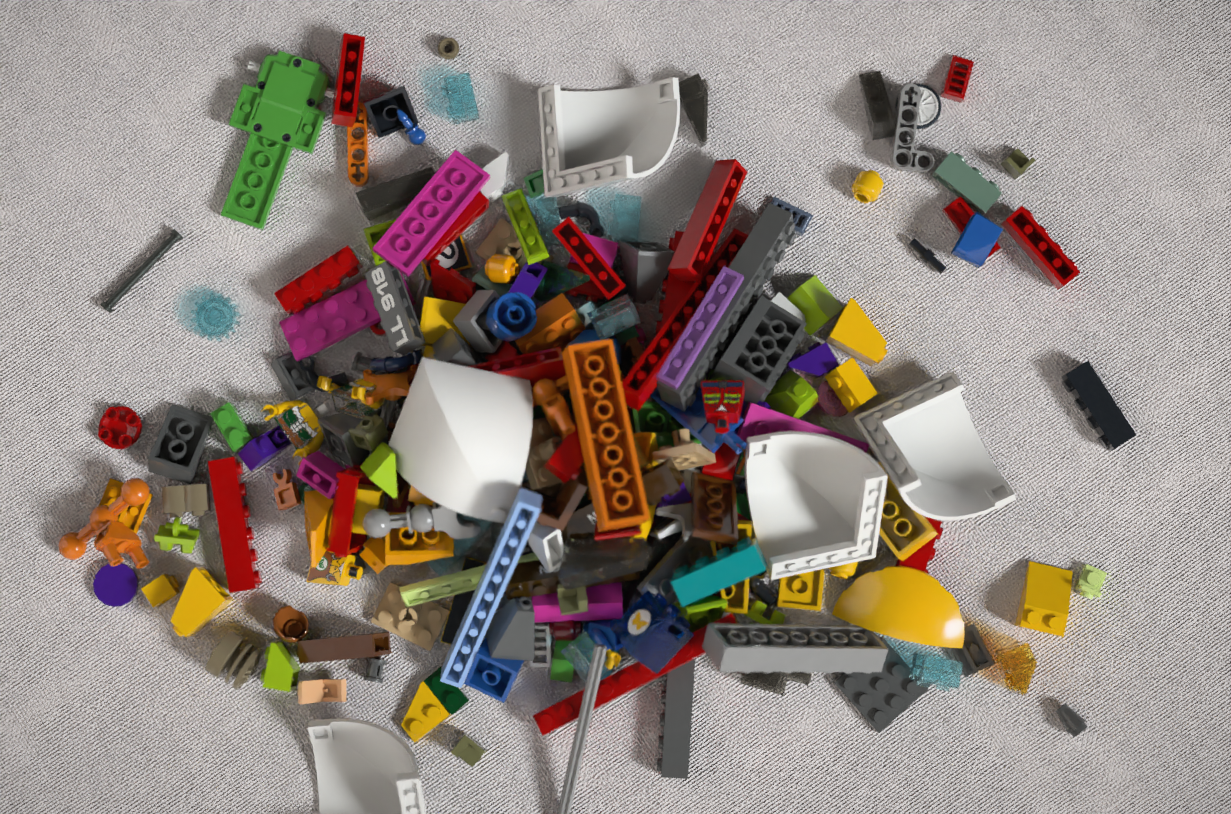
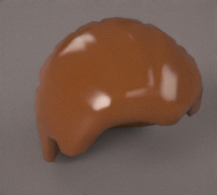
[273,605,308,643]

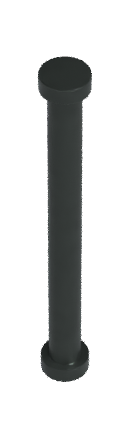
[100,229,184,313]

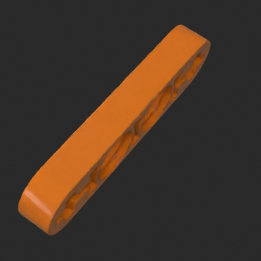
[347,102,369,187]

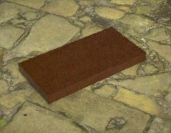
[691,472,738,545]

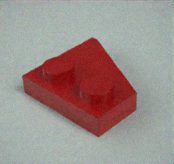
[430,258,476,304]

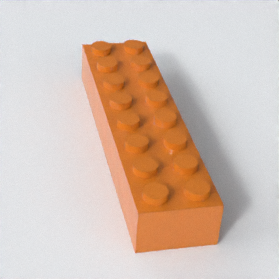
[562,339,650,531]

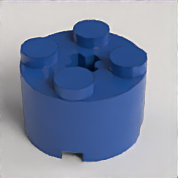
[486,292,537,342]

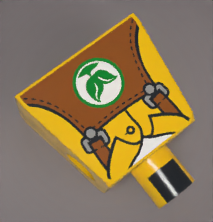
[306,545,363,586]

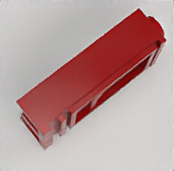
[326,465,374,557]

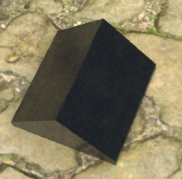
[363,85,419,138]

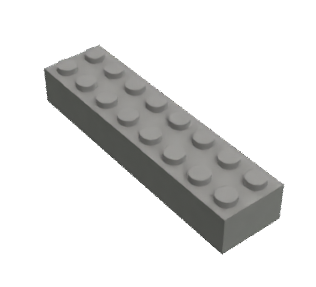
[702,623,888,674]

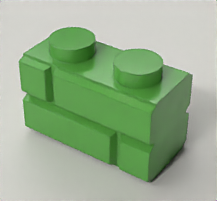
[210,402,254,453]

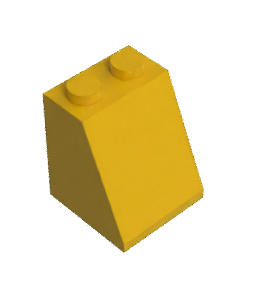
[420,297,472,347]
[825,298,888,367]
[170,567,234,637]

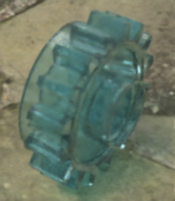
[191,293,240,342]

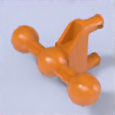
[532,375,575,441]
[58,478,150,569]

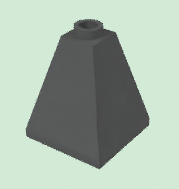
[618,240,675,304]
[317,407,382,467]
[485,597,535,661]

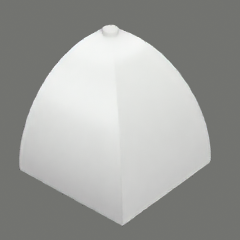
[538,77,680,197]
[388,357,533,523]
[853,371,1016,520]
[745,431,888,580]
[308,718,427,814]

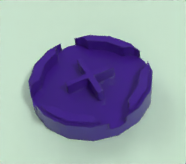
[93,563,139,607]

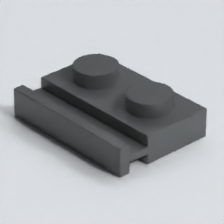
[950,623,995,677]

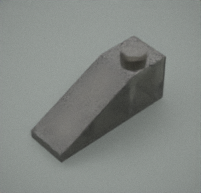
[859,71,895,140]
[679,73,710,147]

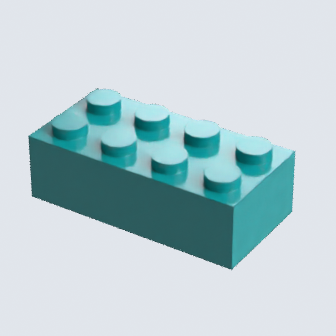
[671,537,767,607]

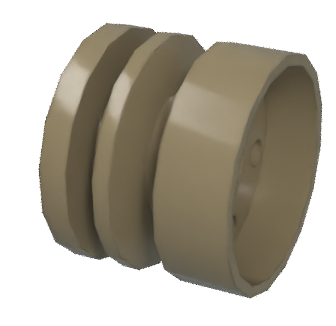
[205,630,263,690]

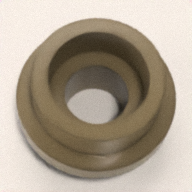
[438,38,460,60]

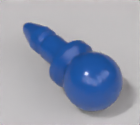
[397,109,426,145]

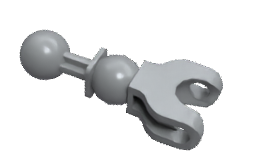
[363,502,481,539]

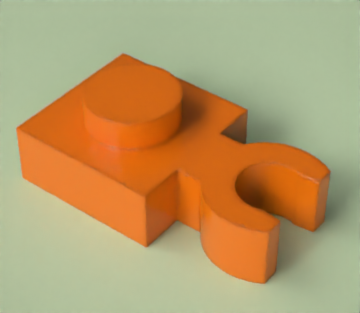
[273,469,302,511]

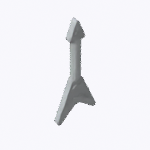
[655,482,739,541]

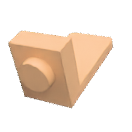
[297,679,346,704]

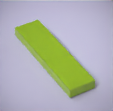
[501,188,549,265]

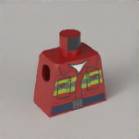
[701,381,745,434]

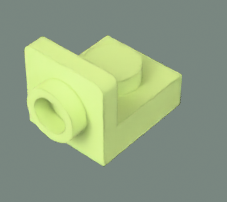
[1075,564,1107,600]

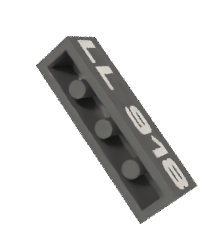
[365,261,426,355]

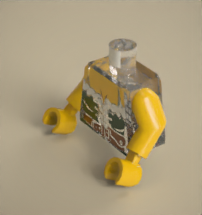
[317,376,385,419]
[261,400,331,465]

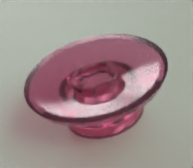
[817,381,848,417]

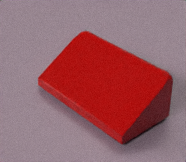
[595,523,643,540]

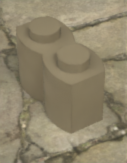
[162,484,211,518]

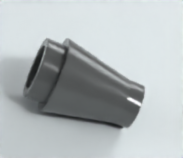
[1055,703,1088,737]

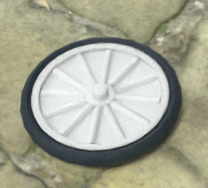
[896,84,941,129]

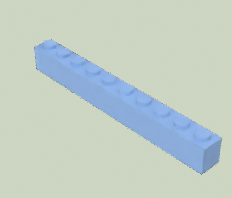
[440,488,542,688]

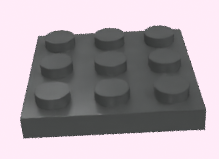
[834,638,928,733]

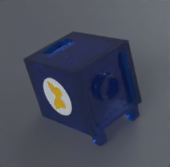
[610,590,695,674]

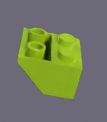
[260,641,300,692]

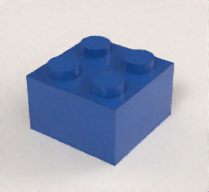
[464,638,524,703]

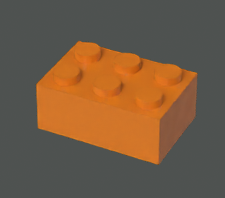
[514,293,586,355]

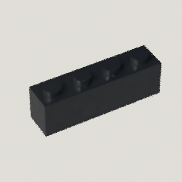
[1061,361,1136,451]

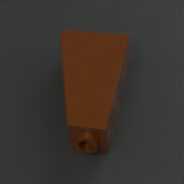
[296,632,391,664]

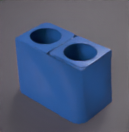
[951,212,1003,268]

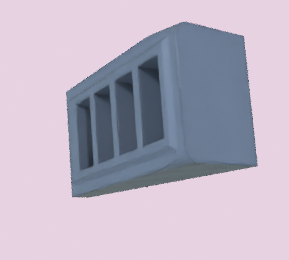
[771,197,813,237]

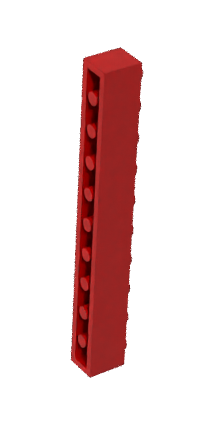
[621,228,749,411]
[533,613,740,736]

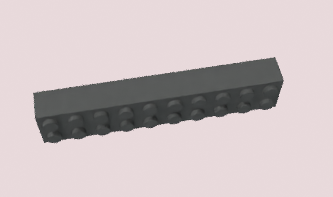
[656,203,796,412]

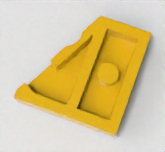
[401,681,450,743]

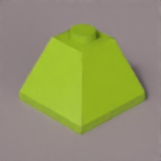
[764,370,820,419]

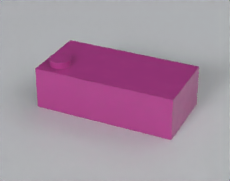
[532,582,623,622]

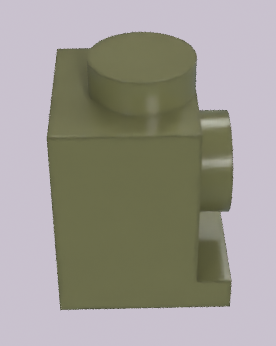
[349,415,389,451]

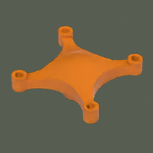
[363,365,418,405]

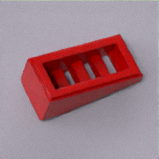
[941,55,974,103]

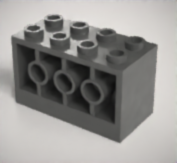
[709,295,807,404]

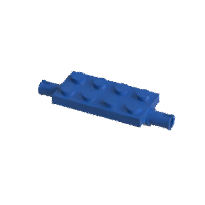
[650,386,747,454]

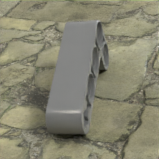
[890,83,934,173]

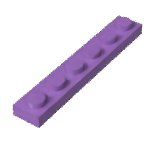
[656,266,744,390]

